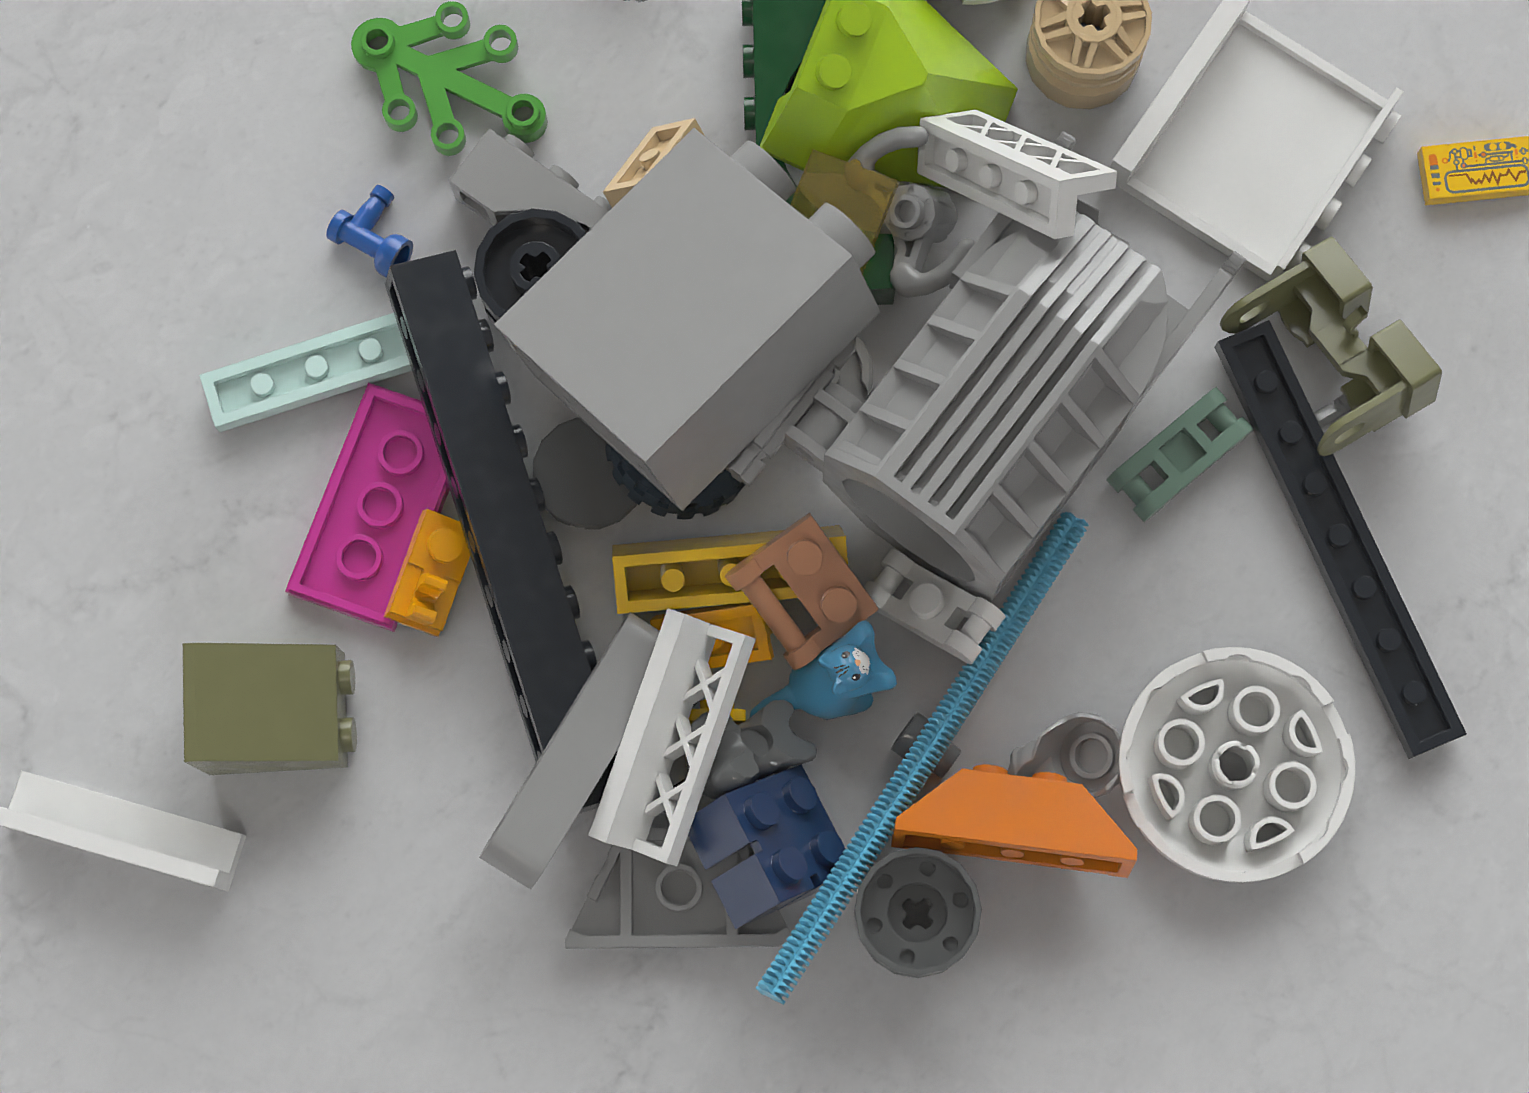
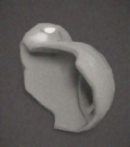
[1008,712,1127,798]

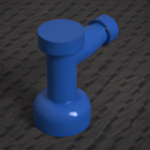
[326,185,413,278]

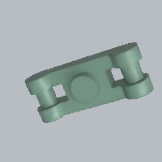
[1106,387,1254,523]

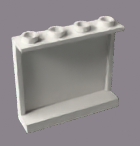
[1110,0,1404,282]

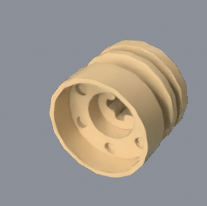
[1025,0,1152,110]

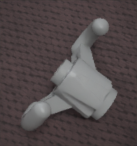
[845,126,975,298]

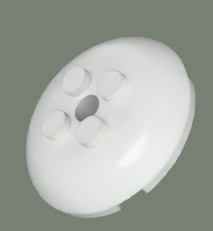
[1118,647,1355,883]

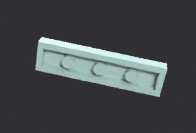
[199,313,412,432]

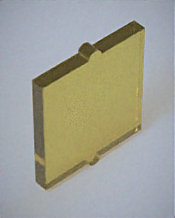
[790,149,900,275]

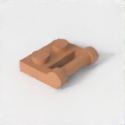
[725,512,879,670]

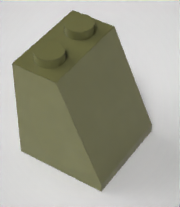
[182,643,357,775]

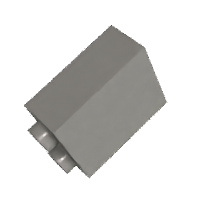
[494,128,881,511]

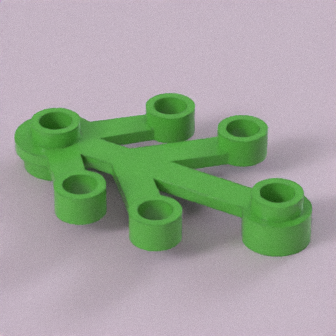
[351,1,548,156]

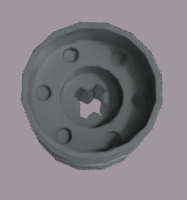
[854,847,982,978]

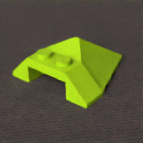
[760,0,1018,188]

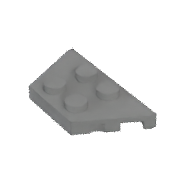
[565,828,792,949]

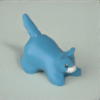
[749,620,897,720]

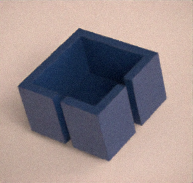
[688,764,845,929]

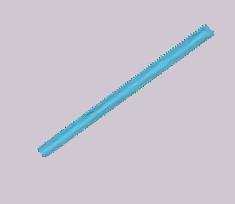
[756,512,1089,1005]

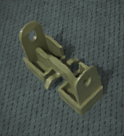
[1220,236,1442,456]

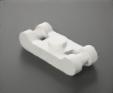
[864,549,1006,664]

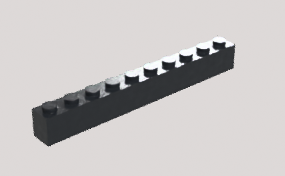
[385,250,618,814]

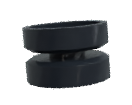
[474,208,586,329]

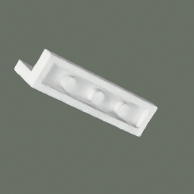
[917,110,1117,239]
[588,609,756,866]
[0,770,246,892]

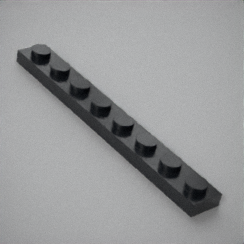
[1214,320,1467,759]

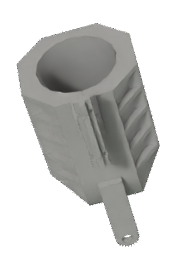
[724,131,1246,603]

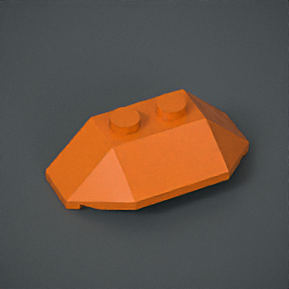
[891,764,1138,878]

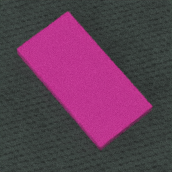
[285,382,450,632]

